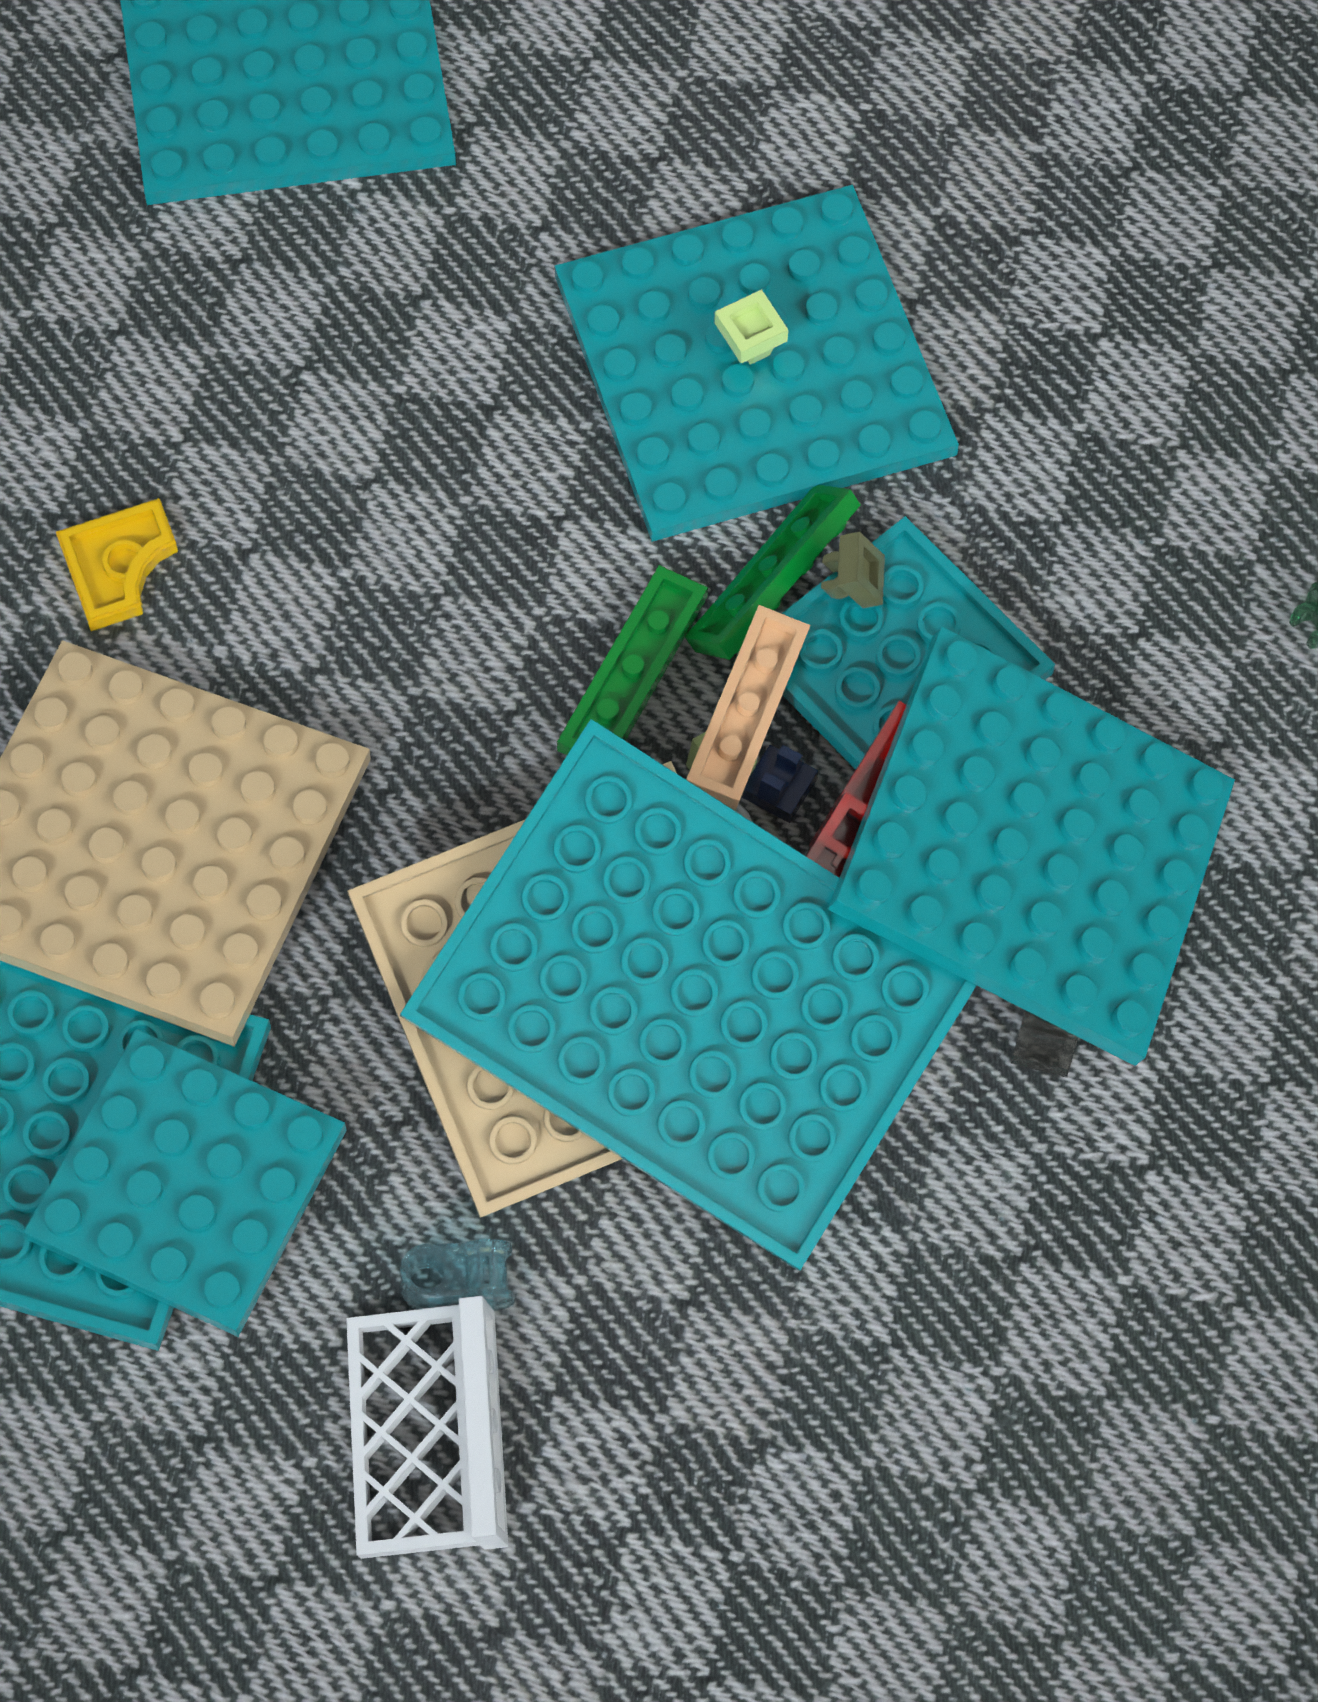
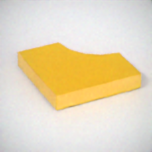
[56,498,178,631]

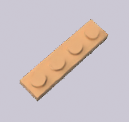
[686,605,811,811]

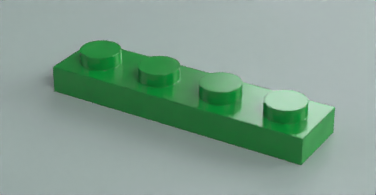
[685,485,861,660]
[557,565,708,755]

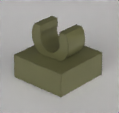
[821,532,885,608]

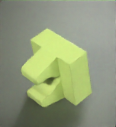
[714,289,788,364]

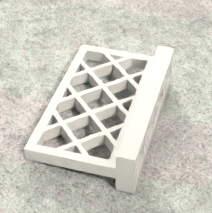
[346,1296,508,1559]

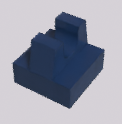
[741,745,818,823]

